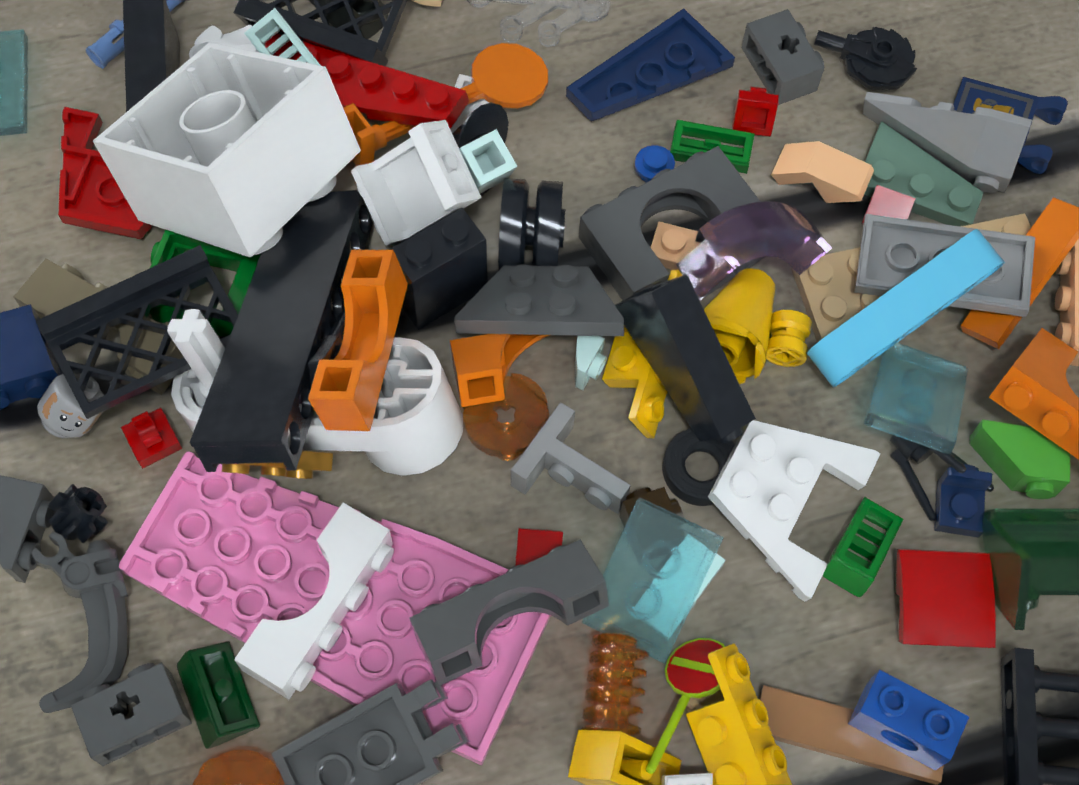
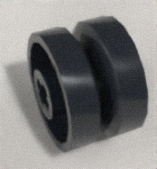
[498,178,566,270]

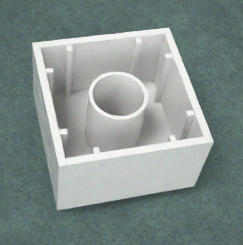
[93,42,361,257]

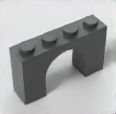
[579,146,773,300]

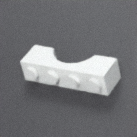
[234,503,394,700]

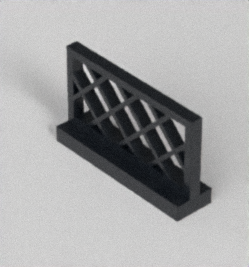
[233,0,408,66]
[36,245,238,419]

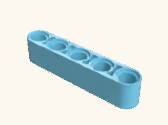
[807,229,1005,388]

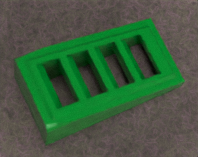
[823,497,904,597]

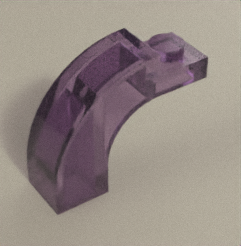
[676,201,832,297]

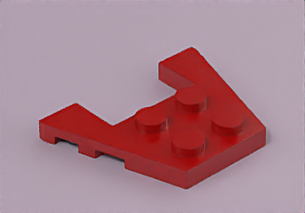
[58,107,153,239]

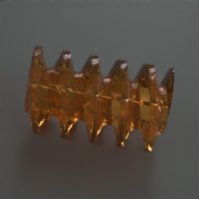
[581,633,649,736]

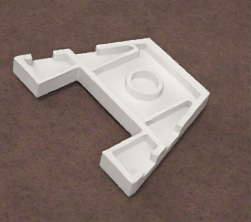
[708,420,880,602]

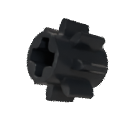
[48,484,108,543]

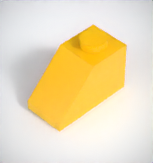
[568,730,682,785]

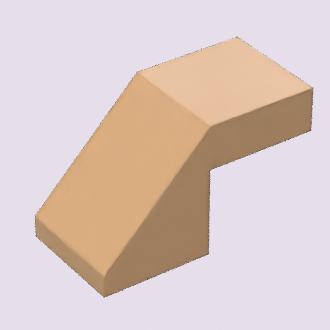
[771,141,874,203]

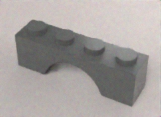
[409,539,609,686]

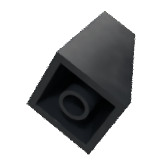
[389,208,488,330]

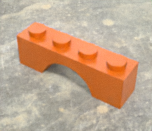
[308,250,408,431]

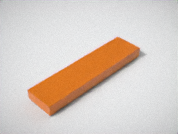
[960,197,1079,349]

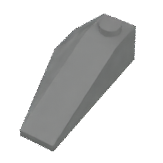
[863,92,1032,193]

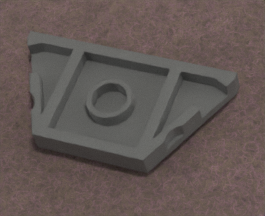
[454,264,624,336]

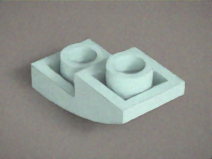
[574,335,607,390]

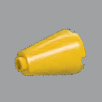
[704,268,776,384]

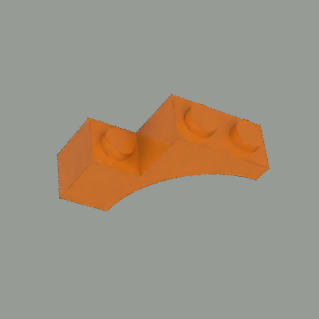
[450,334,550,407]

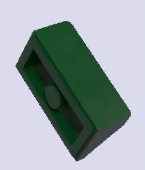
[177,641,260,749]

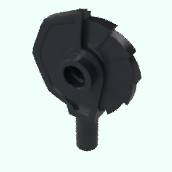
[814,27,917,90]

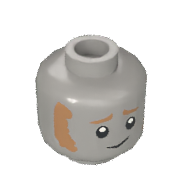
[37,374,104,438]

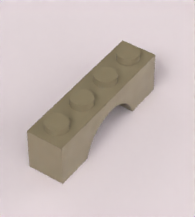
[13,258,184,395]

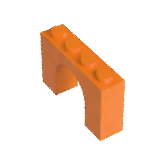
[989,328,1079,460]

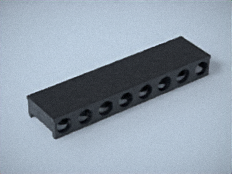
[190,190,373,472]

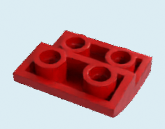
[896,549,996,648]

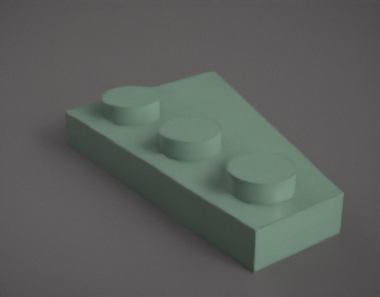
[864,121,984,227]

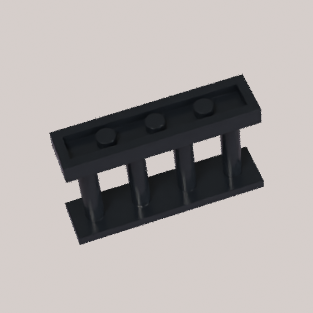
[1001,648,1079,785]

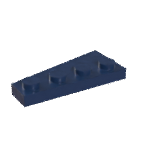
[566,8,735,122]

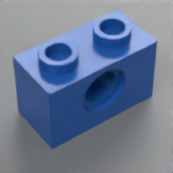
[848,670,969,770]

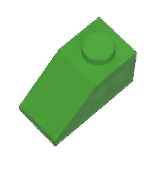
[969,419,1070,500]

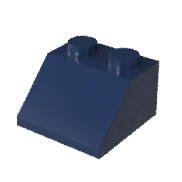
[0,304,63,409]

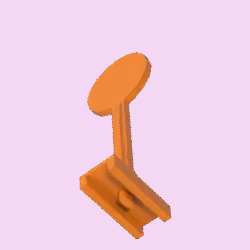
[343,43,548,183]

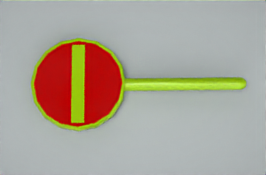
[646,638,725,774]

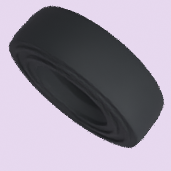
[662,428,735,506]

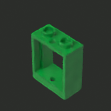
[150,229,262,337]

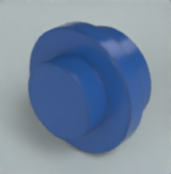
[635,145,675,183]

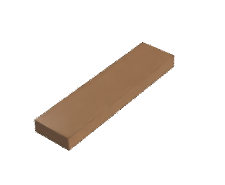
[759,685,944,785]

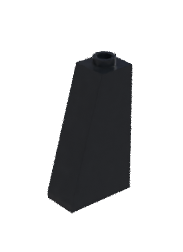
[123,0,180,112]
[615,274,756,444]

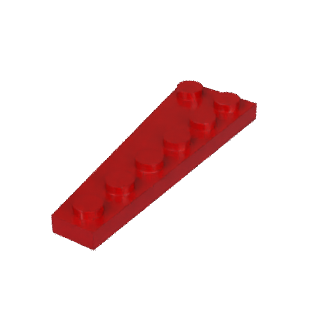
[265,34,470,129]

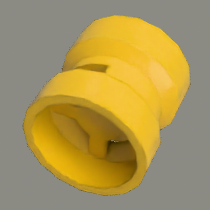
[766,310,812,367]

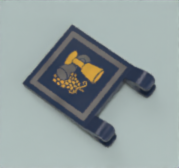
[953,77,1068,174]

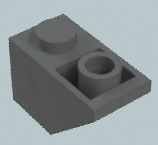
[0,475,56,583]

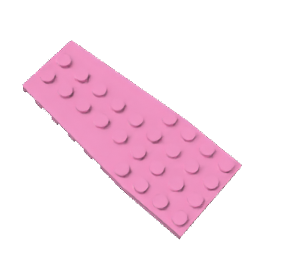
[119,452,551,766]

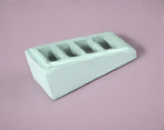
[244,8,321,66]

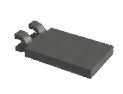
[271,680,470,785]

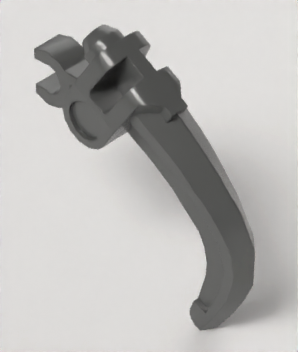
[31,531,128,713]

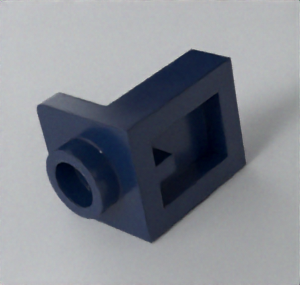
[934,464,993,538]

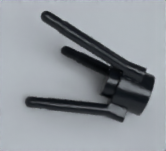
[890,418,994,521]

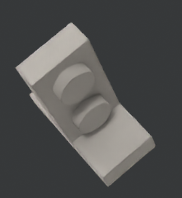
[511,402,631,514]

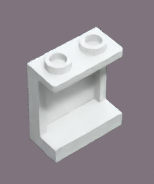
[351,120,482,246]

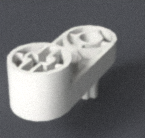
[167,309,463,476]

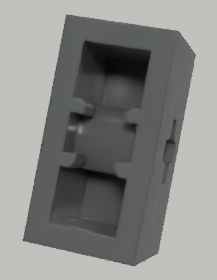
[741,9,825,105]
[71,662,192,766]

